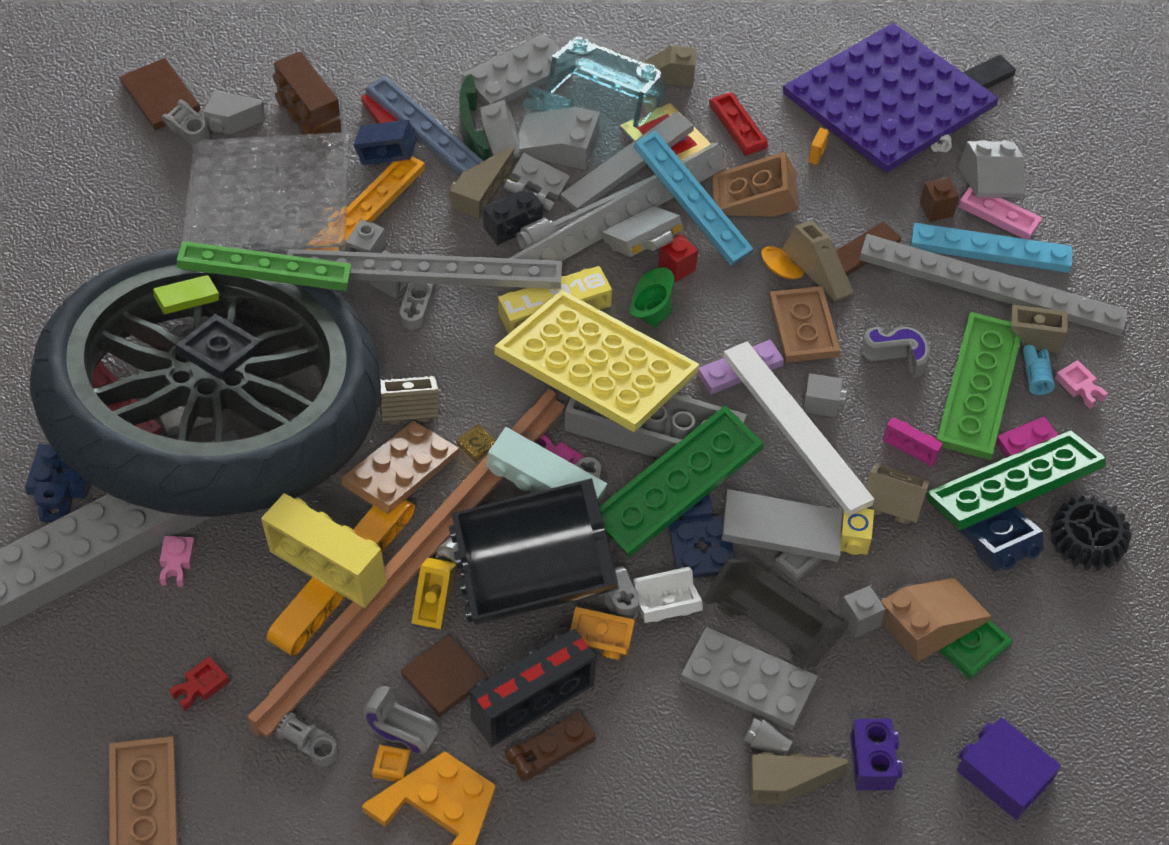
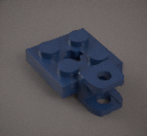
[25,444,90,522]
[668,494,737,578]

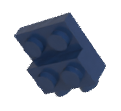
[960,507,1044,571]

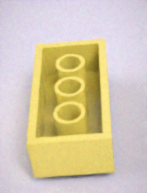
[261,493,387,608]

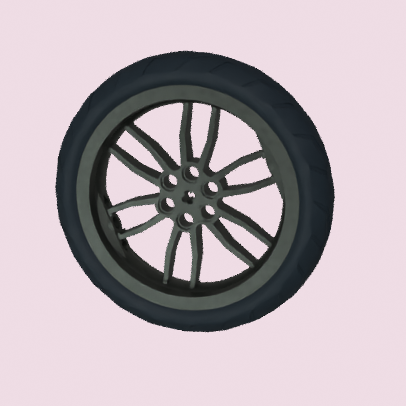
[30,249,381,517]

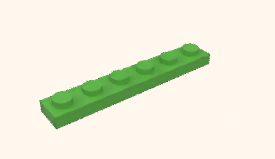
[177,241,351,291]

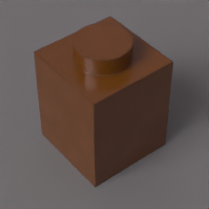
[920,177,959,222]

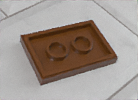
[119,58,201,130]

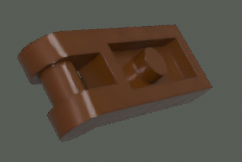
[505,711,596,782]

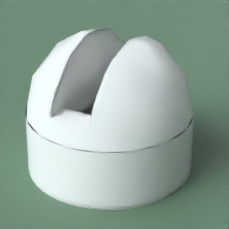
[931,135,952,152]

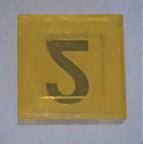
[457,424,496,462]

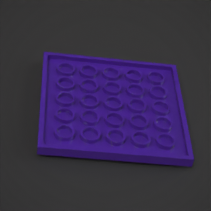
[783,23,998,173]

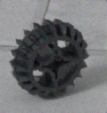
[1050,495,1132,571]

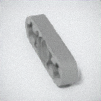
[400,283,437,330]

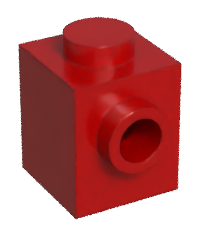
[658,234,698,283]

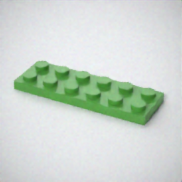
[937,312,1021,461]

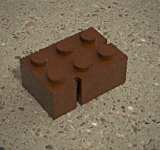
[273,51,342,146]

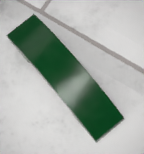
[459,74,489,161]

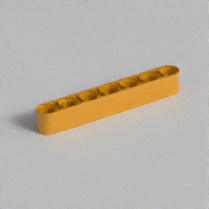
[266,500,415,656]

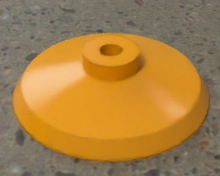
[761,246,804,280]

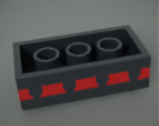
[470,628,596,747]

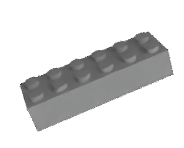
[564,394,747,458]

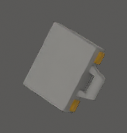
[601,206,684,257]

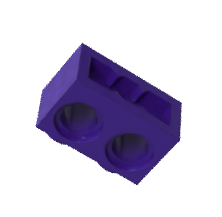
[850,719,902,790]

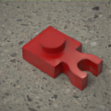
[169,656,229,711]

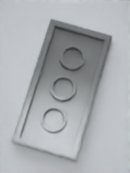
[721,489,842,562]

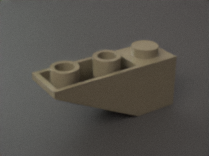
[782,220,854,302]
[749,752,848,805]

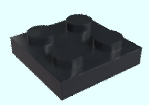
[176,314,261,381]

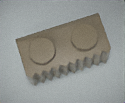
[379,376,439,424]

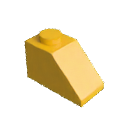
[411,557,457,629]

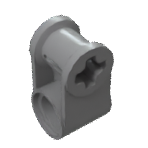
[161,99,211,148]
[599,566,639,622]

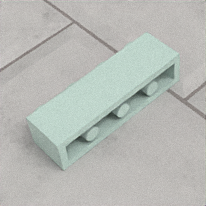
[485,427,607,503]

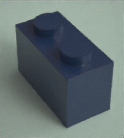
[354,120,417,165]

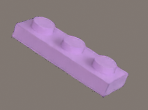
[697,340,784,395]

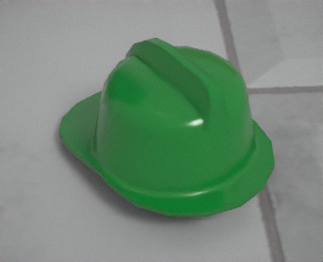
[629,267,674,328]

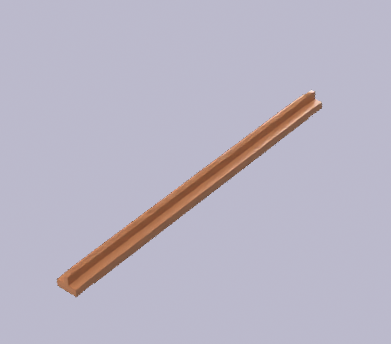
[247,388,565,738]

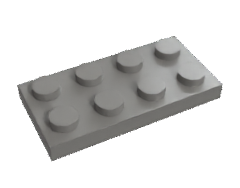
[462,34,573,106]
[680,627,818,731]

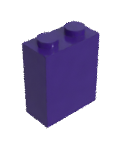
[957,717,1061,821]

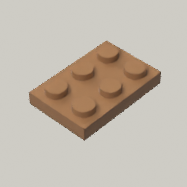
[769,286,841,363]

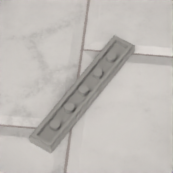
[560,111,694,211]

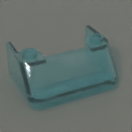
[546,37,666,128]

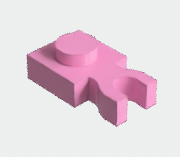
[1055,360,1108,409]
[159,536,195,587]

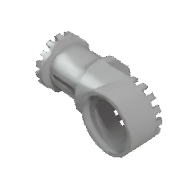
[276,712,338,767]

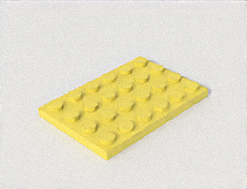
[494,290,699,432]

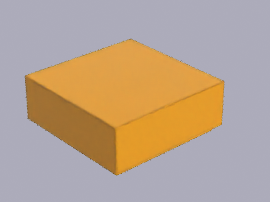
[808,127,829,165]
[372,744,411,782]

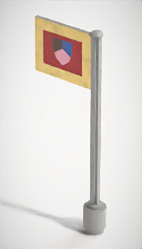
[516,103,723,250]

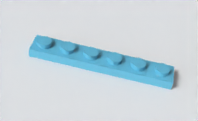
[633,130,753,266]
[911,223,1072,273]

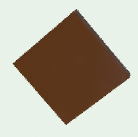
[401,635,488,717]

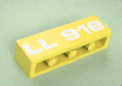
[498,266,612,334]

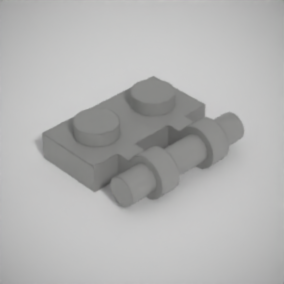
[504,153,570,212]

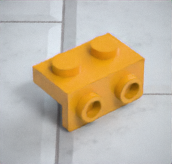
[570,607,636,660]

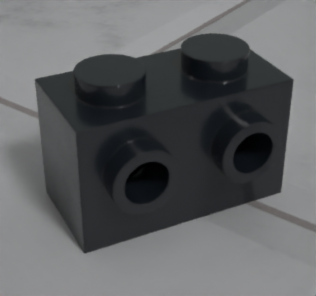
[483,187,543,245]

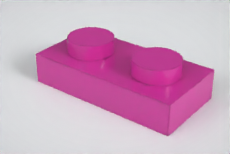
[996,416,1058,458]
[883,417,943,467]

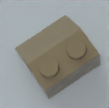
[865,463,930,524]

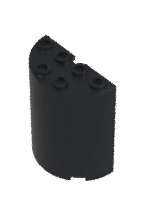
[449,478,619,625]

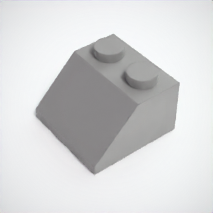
[958,140,1025,198]

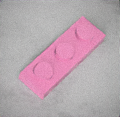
[958,187,1042,240]

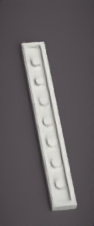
[723,341,874,516]

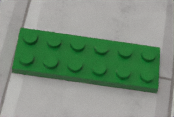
[600,405,764,558]
[927,430,1106,530]

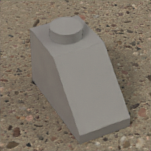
[204,90,265,135]
[480,100,521,158]

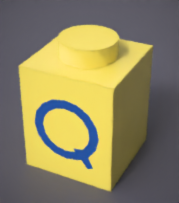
[840,509,874,555]

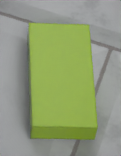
[153,275,219,314]

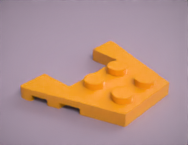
[362,751,496,845]

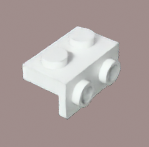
[633,567,703,623]

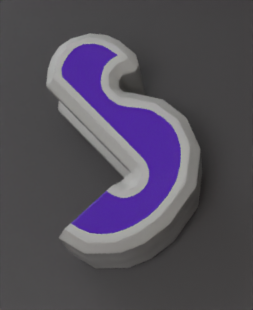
[861,326,930,379]
[363,686,440,755]

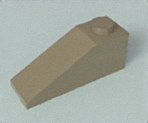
[449,147,514,219]

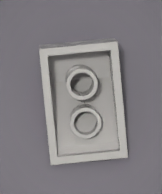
[517,107,600,170]

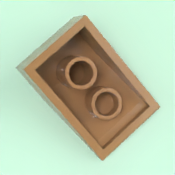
[712,152,799,217]
[881,578,991,663]

